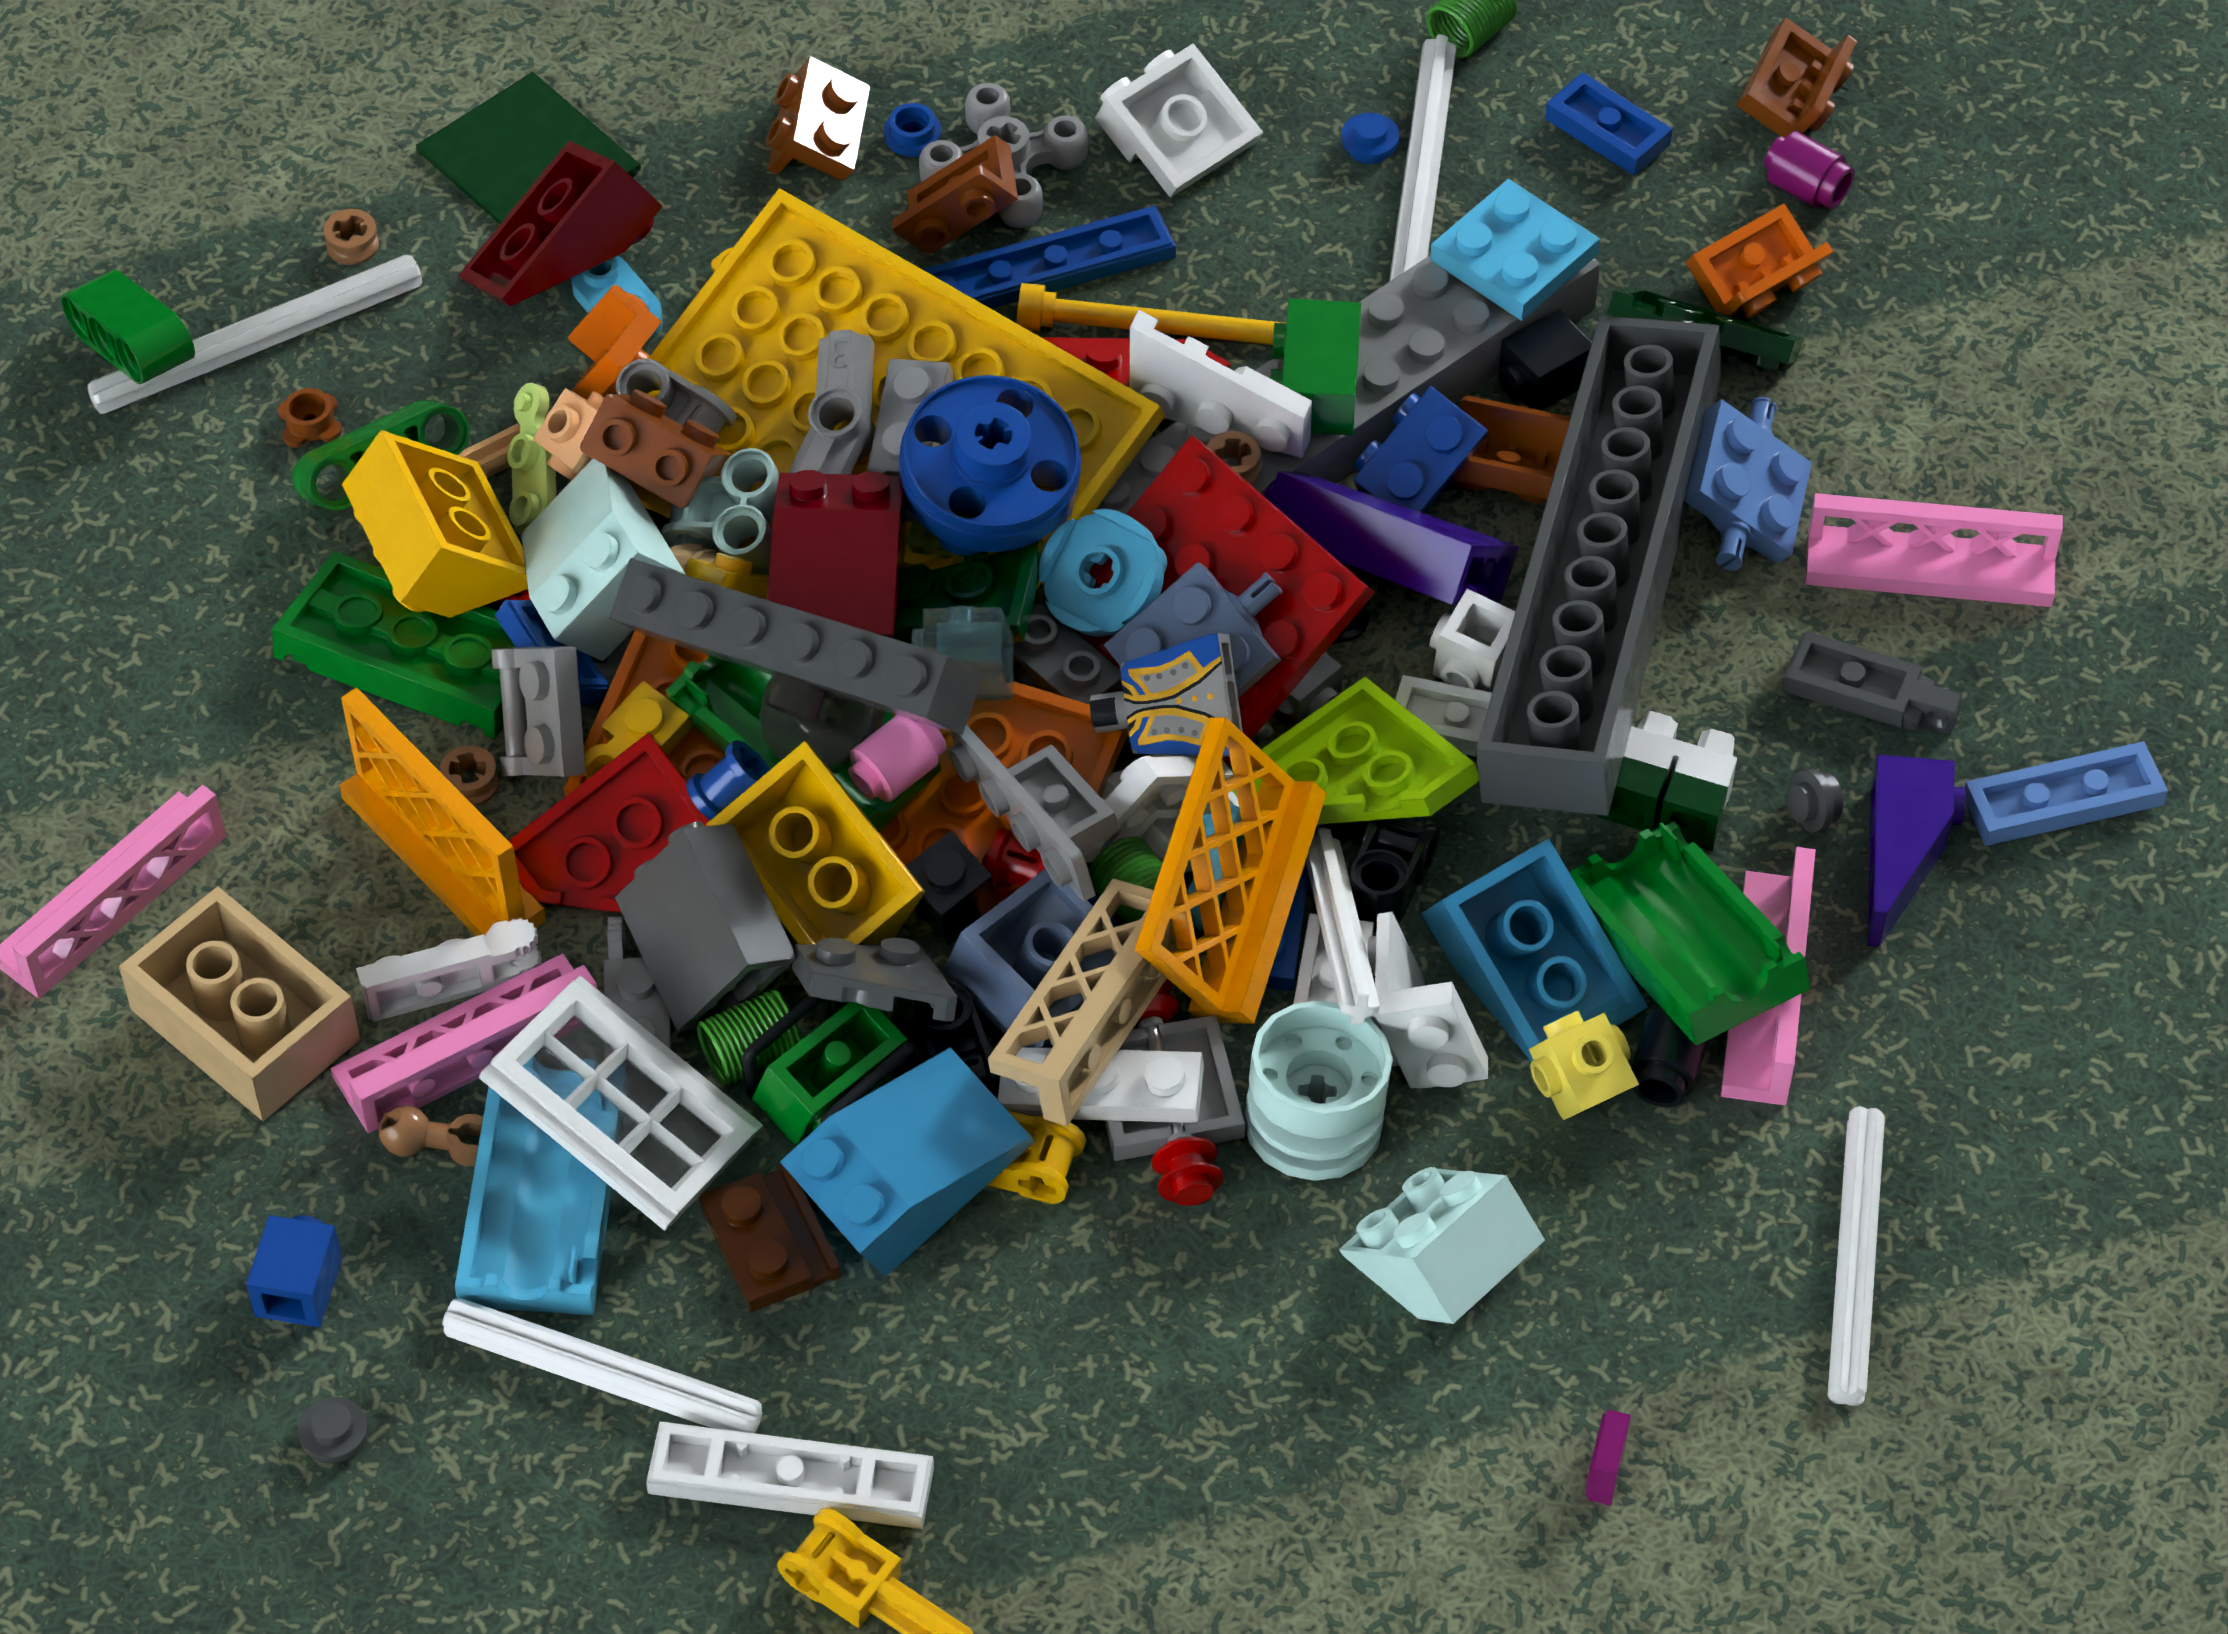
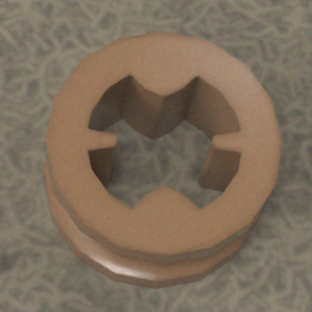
[323,209,379,265]
[1207,431,1261,486]
[439,745,499,807]

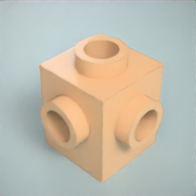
[532,388,605,481]

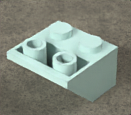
[1339,1167,1545,1324]

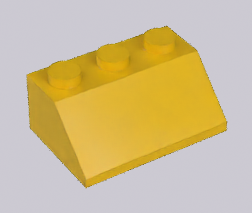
[342,430,528,618]
[706,741,925,944]

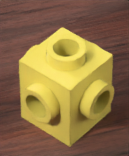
[1528,1010,1639,1120]

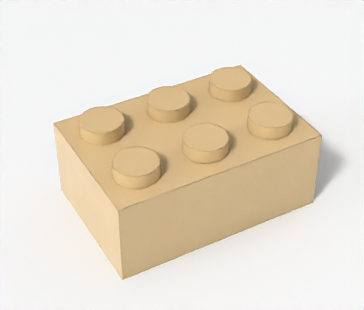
[119,886,361,1121]

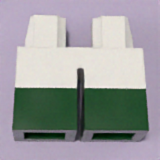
[1597,711,1737,851]

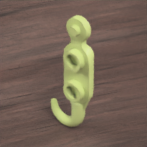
[507,383,557,543]

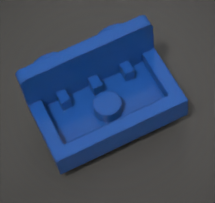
[1353,386,1489,513]

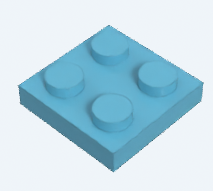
[1430,179,1600,321]

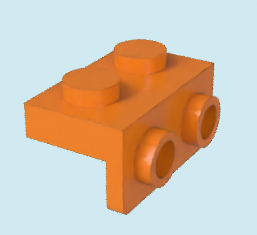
[1685,204,1834,319]
[568,285,662,400]

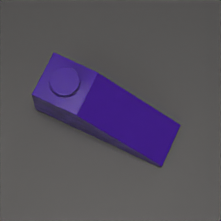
[1867,755,1965,947]

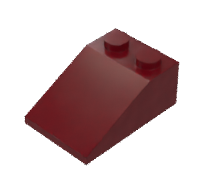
[458,140,663,307]
[767,470,906,639]

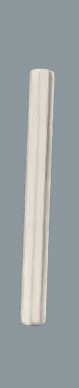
[1389,34,1456,282]
[88,255,422,414]

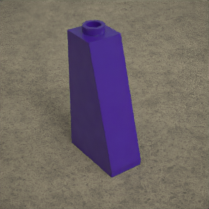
[1264,471,1519,605]

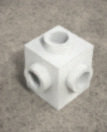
[1429,589,1515,692]

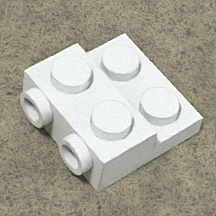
[1095,43,1263,198]

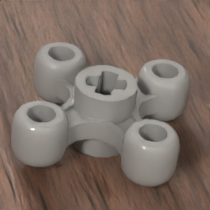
[919,83,1088,229]

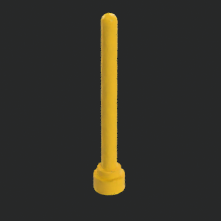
[1017,283,1284,345]

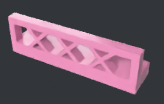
[1805,493,2063,607]
[0,784,226,999]
[1720,847,1816,1106]
[330,953,597,1133]

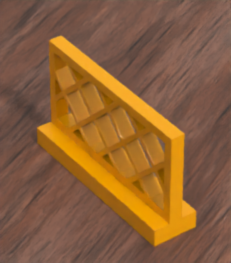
[339,687,546,936]
[1134,717,1327,1024]

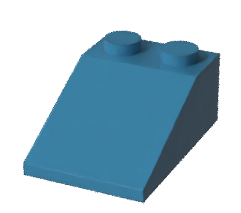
[1421,838,1648,1062]
[780,1048,1035,1276]

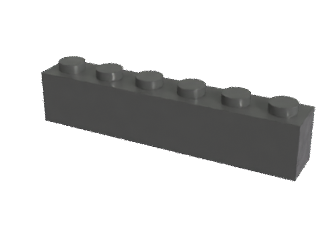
[609,558,984,735]

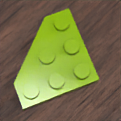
[1231,677,1479,824]

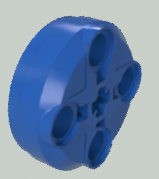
[898,375,1081,556]

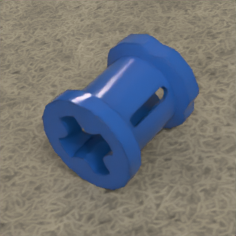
[686,740,770,820]

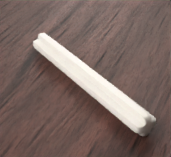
[1305,827,1380,1025]
[1828,1106,1885,1406]
[442,1298,762,1433]

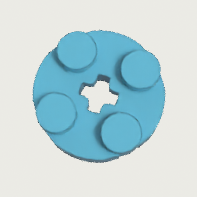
[1039,509,1167,637]

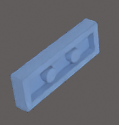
[1965,741,2168,846]

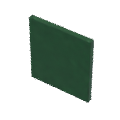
[416,72,641,224]

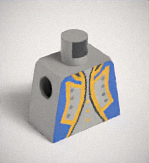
[1090,633,1243,756]

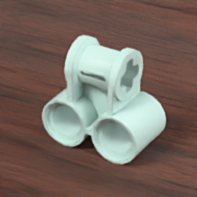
[661,448,780,575]

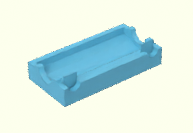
[455,1057,628,1315]

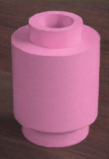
[848,715,947,802]

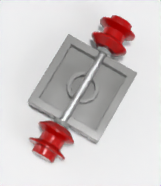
[1104,978,1245,1206]

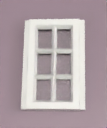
[479,976,763,1231]

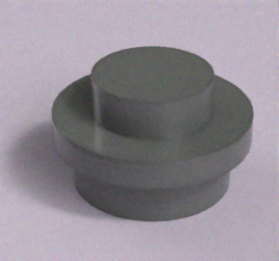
[1786,768,1844,833]
[298,1397,368,1463]

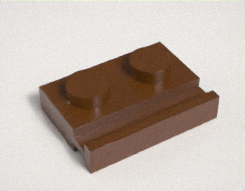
[699,1164,841,1313]

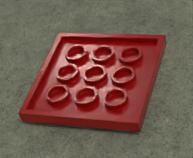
[1048,435,1375,767]

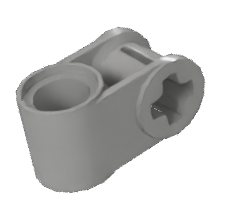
[616,359,737,434]

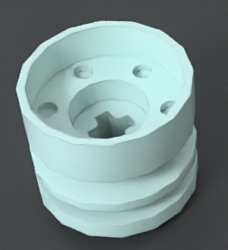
[1244,1000,1393,1181]

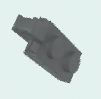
[1781,631,1962,736]

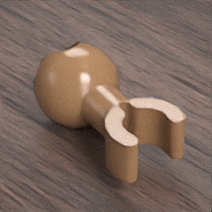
[379,1105,483,1167]

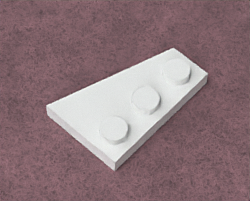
[1129,310,1312,458]

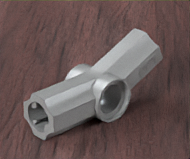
[788,330,876,474]

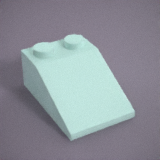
[521,458,686,661]

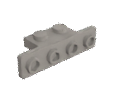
[948,724,1120,902]

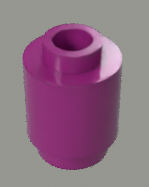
[1764,131,1855,210]

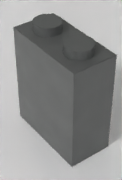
[615,822,797,1032]

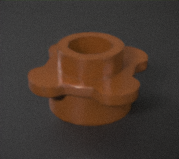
[278,388,342,448]

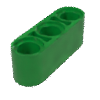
[61,269,195,385]
[292,399,470,511]

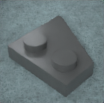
[792,938,957,1021]

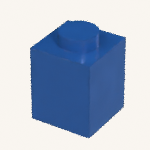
[246,1215,342,1327]

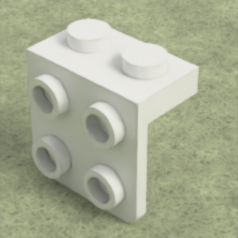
[1367,912,1488,1088]

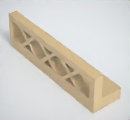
[988,879,1177,1126]

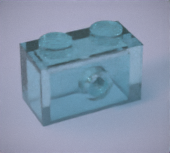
[912,606,1014,700]

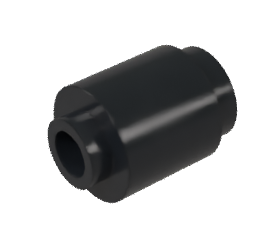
[1631,1009,1708,1107]

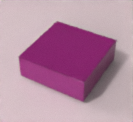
[1585,1409,1631,1506]

